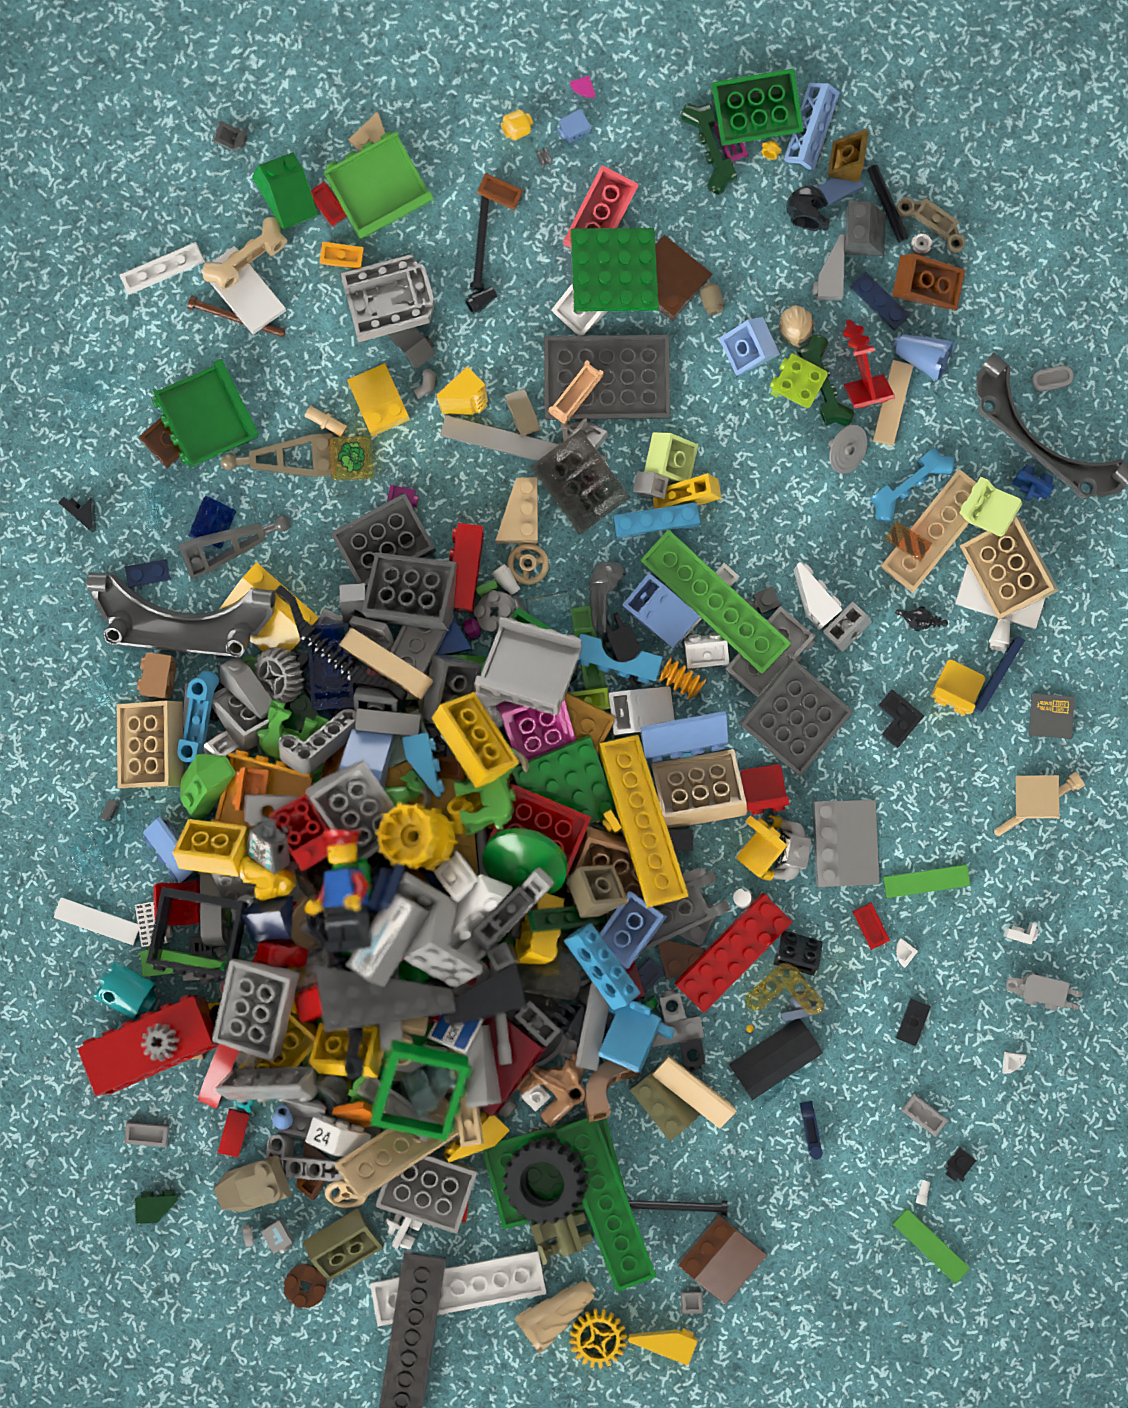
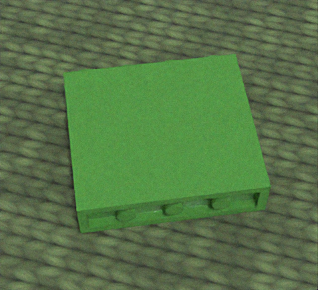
[324,131,434,241]

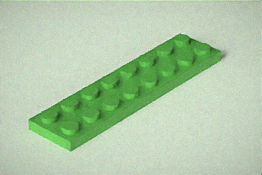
[640,529,791,675]

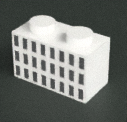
[135,902,173,947]

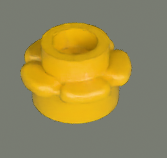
[761,141,781,160]

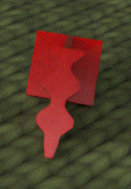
[843,319,895,408]

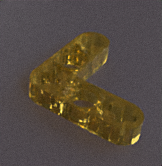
[745,963,825,1015]

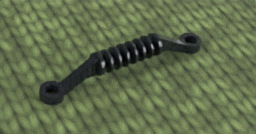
[274,585,408,702]
[307,911,364,1079]

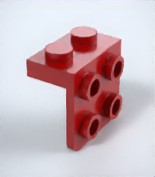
[740,764,790,815]
[153,881,200,926]

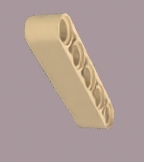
[339,628,434,699]

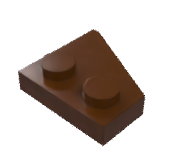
[658,940,704,979]
[296,1140,336,1200]

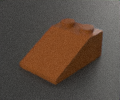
[892,253,965,311]

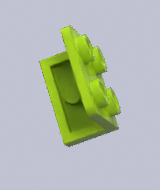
[769,353,827,408]

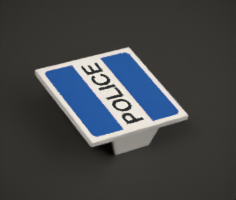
[428,1014,484,1054]

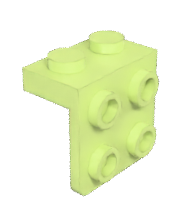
[960,477,1022,536]

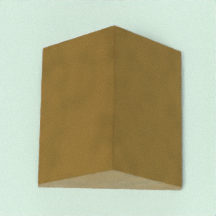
[827,129,869,183]

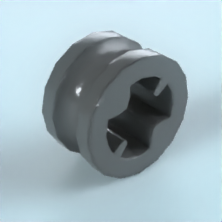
[536,147,552,168]

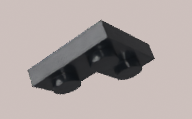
[878,689,924,748]

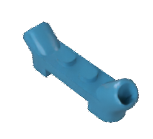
[870,447,954,522]
[177,671,220,767]

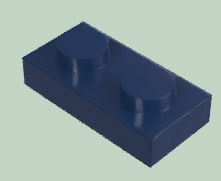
[125,559,171,588]

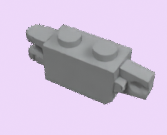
[1005,973,1083,1011]

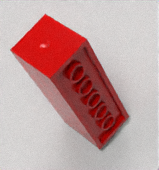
[77,994,219,1096]

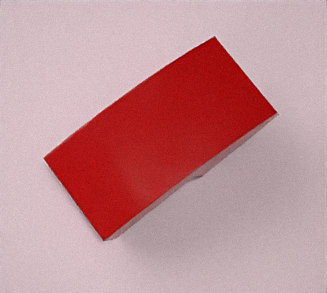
[218,1108,250,1158]

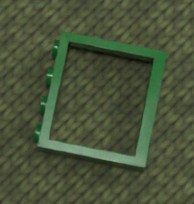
[370,1040,472,1141]

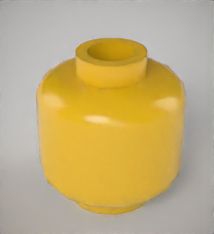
[501,109,533,140]

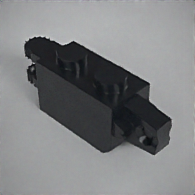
[604,612,643,686]
[551,1001,608,1048]

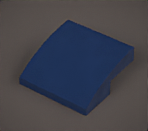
[367,863,404,913]

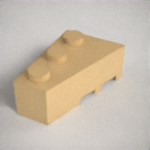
[495,477,538,544]

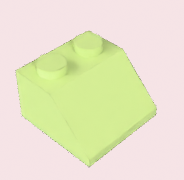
[644,432,698,483]

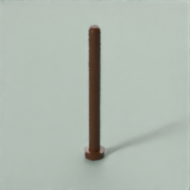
[187,295,286,337]

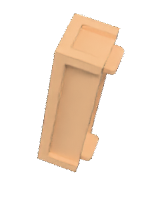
[548,360,604,425]

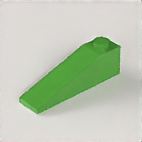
[140,946,224,977]

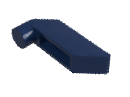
[799,1101,823,1160]

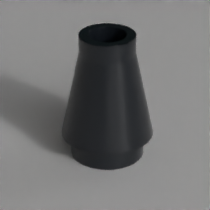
[465,286,497,314]

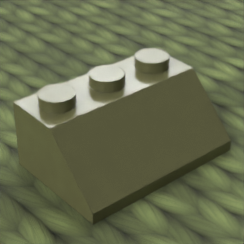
[629,1065,700,1141]
[303,1208,383,1282]

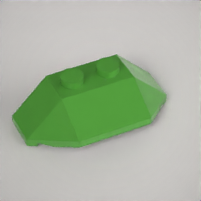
[180,754,236,821]

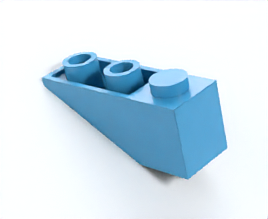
[402,733,444,799]

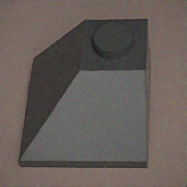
[354,684,397,713]

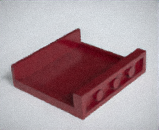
[445,1017,547,1116]

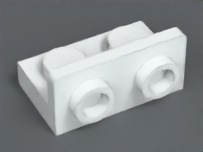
[684,632,729,669]

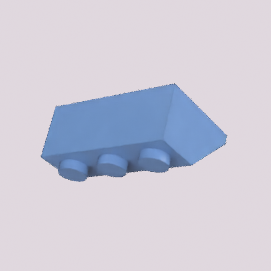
[143,816,199,883]

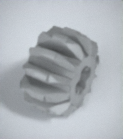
[141,1024,179,1061]

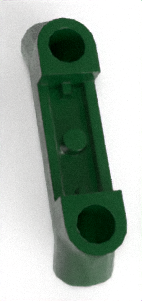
[680,103,737,195]
[798,334,855,427]

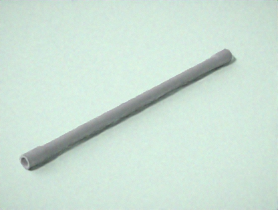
[476,826,512,1065]

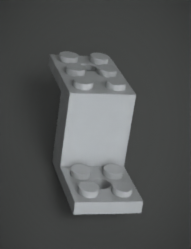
[396,872,483,988]

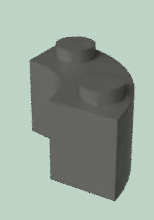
[387,327,436,369]

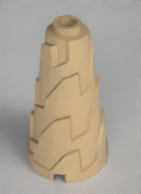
[514,1281,596,1354]

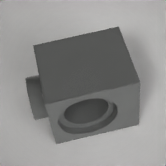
[486,942,520,972]

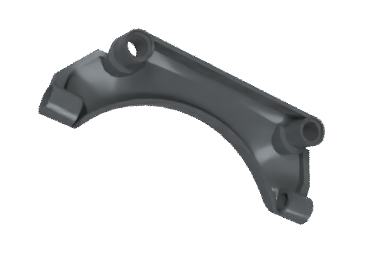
[976,352,1128,499]
[87,572,276,657]

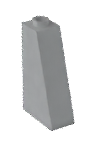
[464,1024,501,1108]

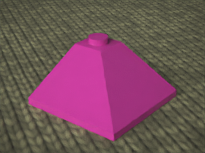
[496,700,576,764]

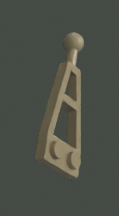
[221,433,335,477]

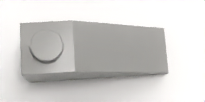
[813,234,845,301]
[220,657,272,719]

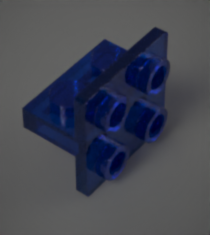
[188,496,236,549]

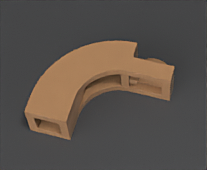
[584,1060,640,1123]

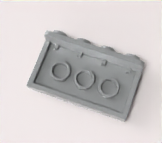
[725,606,816,698]

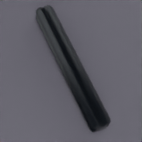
[867,164,908,243]

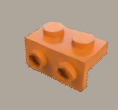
[233,767,270,813]

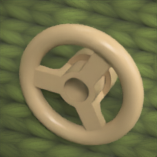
[507,543,549,585]
[325,1179,367,1208]

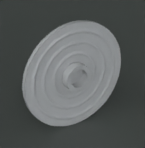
[829,425,867,474]

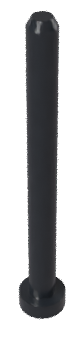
[470,195,489,291]
[628,1200,727,1216]

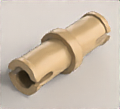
[304,405,347,437]

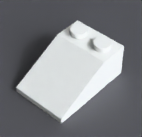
[551,284,608,336]

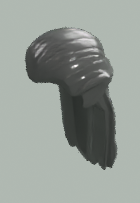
[589,561,626,636]

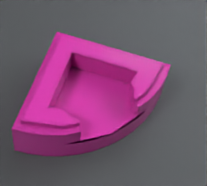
[570,76,596,98]

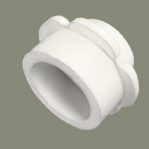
[911,233,932,254]

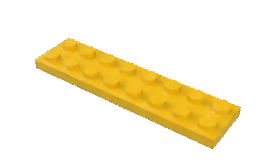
[598,735,688,908]

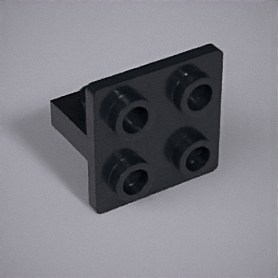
[773,931,823,976]

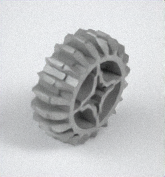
[254,647,305,704]

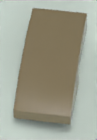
[505,389,540,437]

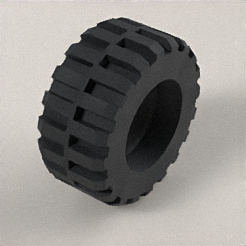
[503,1137,589,1225]

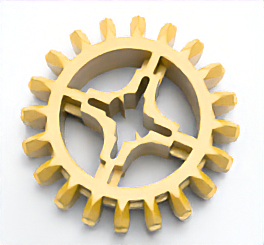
[569,1309,627,1368]

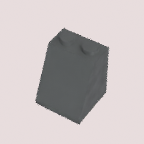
[843,201,886,256]

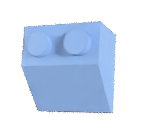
[719,317,780,376]

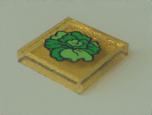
[329,437,374,480]

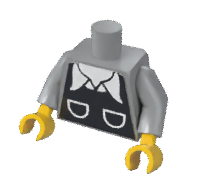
[759,815,811,881]

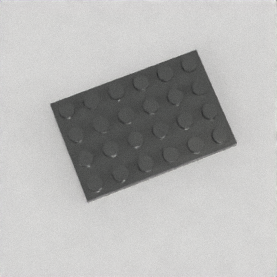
[544,335,670,420]

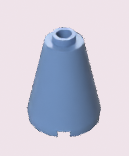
[893,334,955,380]

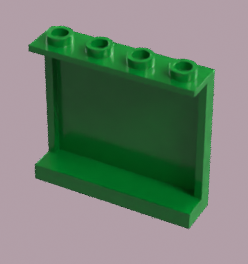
[151,359,258,468]

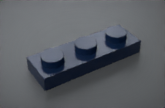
[850,272,910,331]

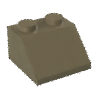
[567,865,628,918]

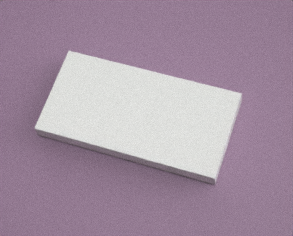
[201,246,286,335]
[955,564,1045,629]

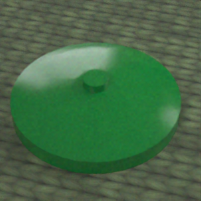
[482,829,568,895]

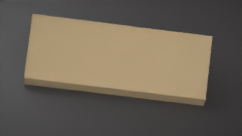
[652,1054,737,1128]

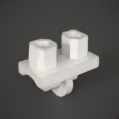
[385,1214,423,1249]

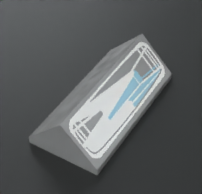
[347,892,430,987]

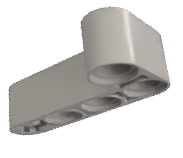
[279,709,357,774]
[200,871,232,947]
[266,1134,344,1181]

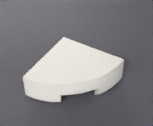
[896,938,918,968]
[1002,1052,1026,1074]

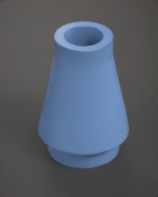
[272,1105,294,1129]

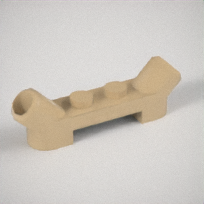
[203,217,287,290]

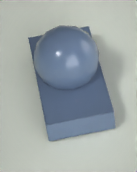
[780,991,825,1021]

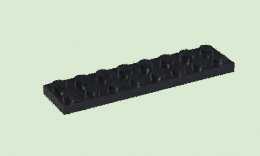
[379,1251,446,1408]

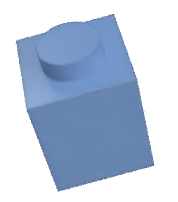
[557,109,591,144]

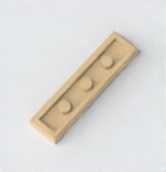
[873,360,913,446]

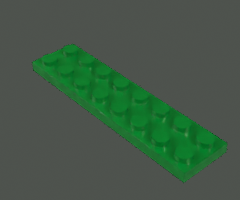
[555,1117,657,1292]

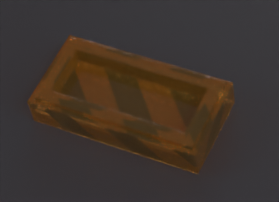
[885,521,932,562]

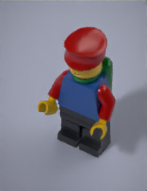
[305,829,372,952]

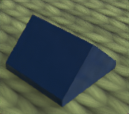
[242,896,293,943]

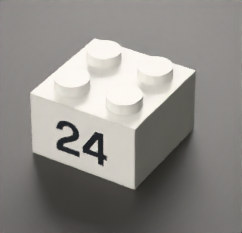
[305,1115,371,1157]

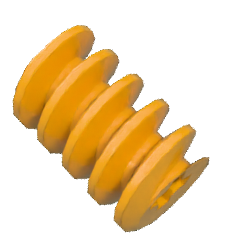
[659,657,706,700]

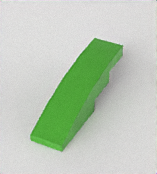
[570,605,606,691]

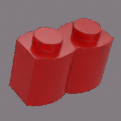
[256,941,308,968]

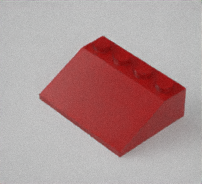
[486,784,591,877]

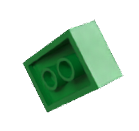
[252,152,318,230]

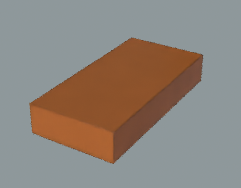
[477,173,523,210]

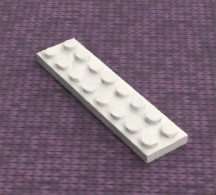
[370,1250,546,1326]

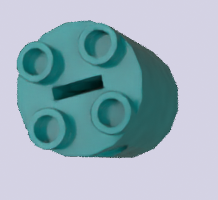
[93,961,157,1021]

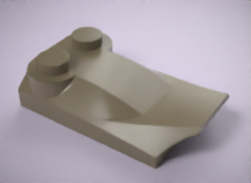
[214,1155,292,1213]

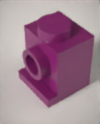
[387,485,419,508]

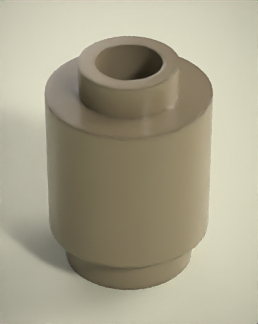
[699,283,725,315]

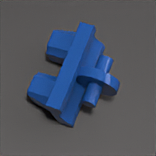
[1012,464,1055,501]

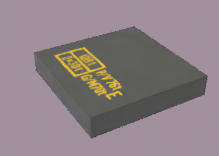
[1029,693,1075,739]

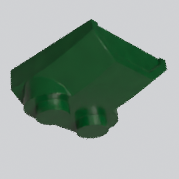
[282,691,321,733]

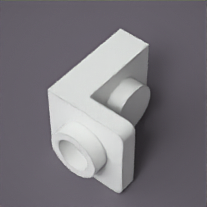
[1004,922,1039,944]
[521,1085,551,1112]

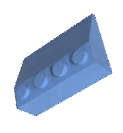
[640,711,728,763]

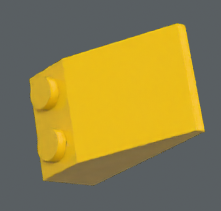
[347,363,410,437]

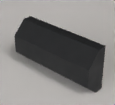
[729,1018,823,1100]

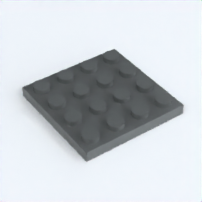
[738,658,853,777]

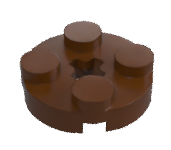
[284,1263,327,1308]

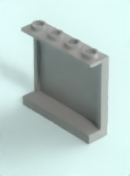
[475,617,582,715]

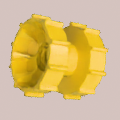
[375,803,458,871]

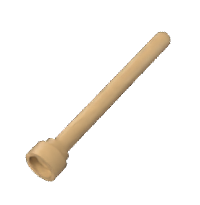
[994,772,1085,836]

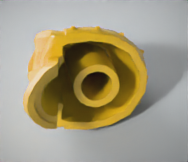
[239,856,296,901]

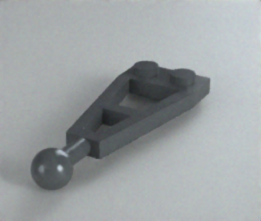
[178,515,291,579]

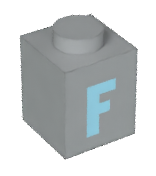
[261,1218,294,1254]

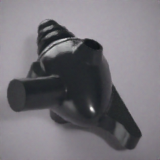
[895,606,948,632]

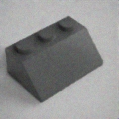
[421,655,482,724]

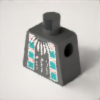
[245,819,290,874]

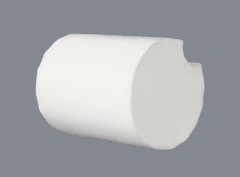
[733,889,754,909]

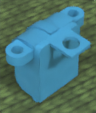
[598,1001,675,1073]

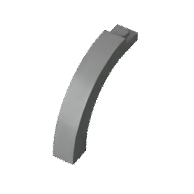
[457,867,555,962]

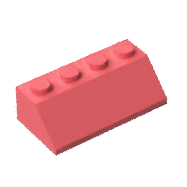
[563,165,639,248]

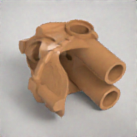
[518,1052,586,1127]

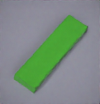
[883,865,971,898]
[892,1208,970,1284]

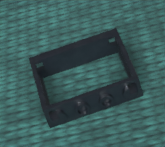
[146,887,249,982]

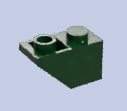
[135,1190,181,1224]

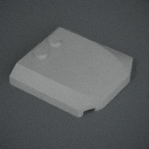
[340,254,435,342]

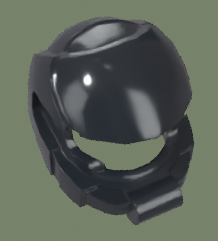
[786,185,830,231]

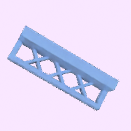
[784,83,840,170]

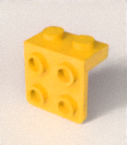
[930,660,985,716]
[736,815,787,877]

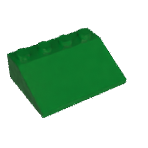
[710,68,804,146]

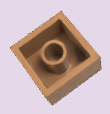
[137,652,178,701]

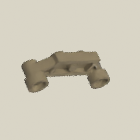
[897,198,965,253]

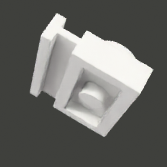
[434,851,480,902]

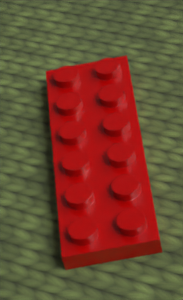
[674,893,793,1013]

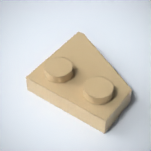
[348,112,385,152]

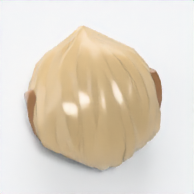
[779,305,814,347]

